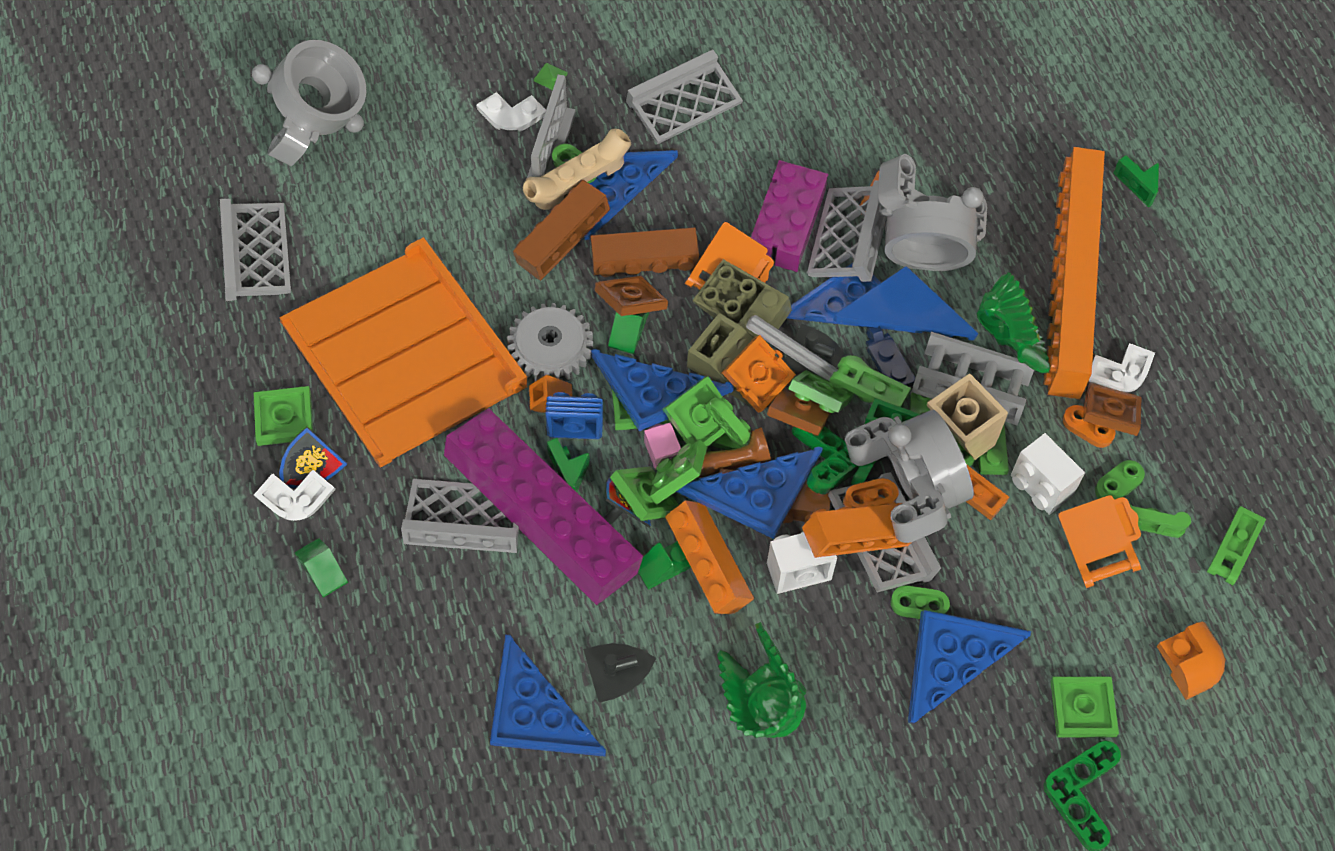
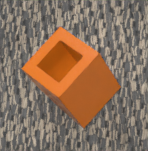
[529,375,572,413]

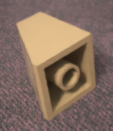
[927,373,1008,460]

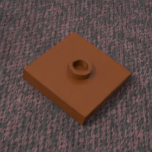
[595,276,668,316]
[1083,383,1142,436]
[767,386,832,435]

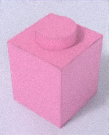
[644,423,681,470]

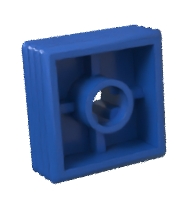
[546,392,603,439]

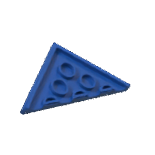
[584,150,678,240]
[787,263,923,333]
[833,266,978,340]
[591,349,733,431]
[676,446,823,539]
[908,610,1031,724]
[490,634,606,756]

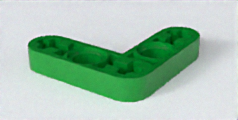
[792,426,860,494]
[1044,741,1121,851]

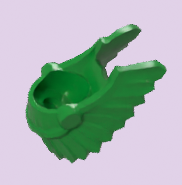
[977,272,1050,373]
[717,622,807,738]

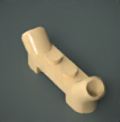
[523,129,631,210]

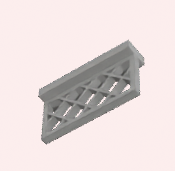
[626,50,743,144]
[527,74,576,178]
[807,180,887,282]
[220,199,291,301]
[828,472,941,592]
[401,479,519,553]

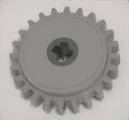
[507,303,593,381]

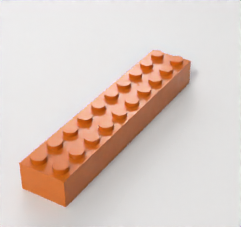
[1043,147,1105,399]

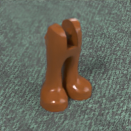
[698,428,771,478]

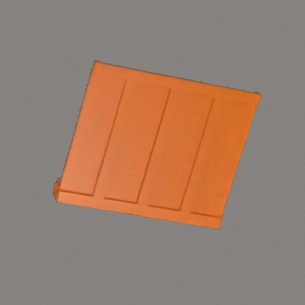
[279,237,527,468]

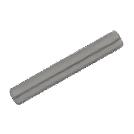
[746,315,838,381]

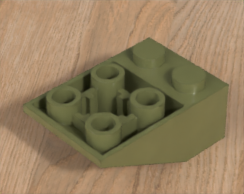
[693,259,792,343]
[687,313,754,409]

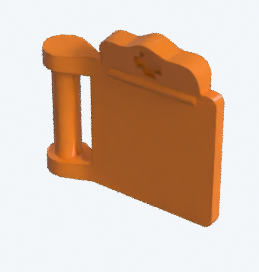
[685,222,774,290]
[1059,495,1141,588]

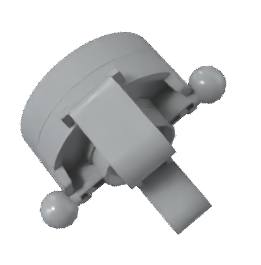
[252,40,366,166]
[878,154,987,271]
[845,409,974,543]

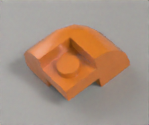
[1157,622,1225,700]

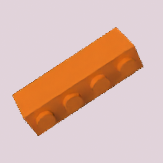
[665,500,754,614]
[802,501,912,558]

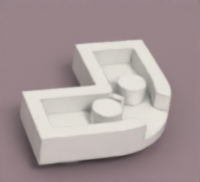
[477,92,546,132]
[1088,343,1155,393]
[254,470,336,521]

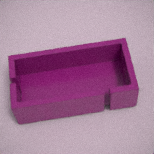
[751,160,828,272]

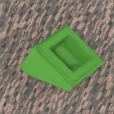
[534,63,568,90]

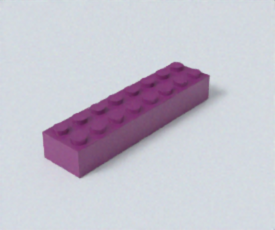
[444,408,643,605]

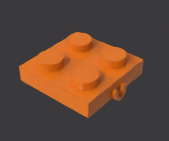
[722,335,796,413]

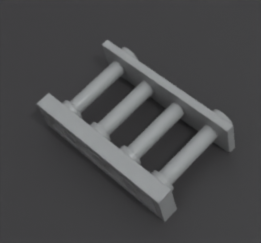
[911,332,1034,425]

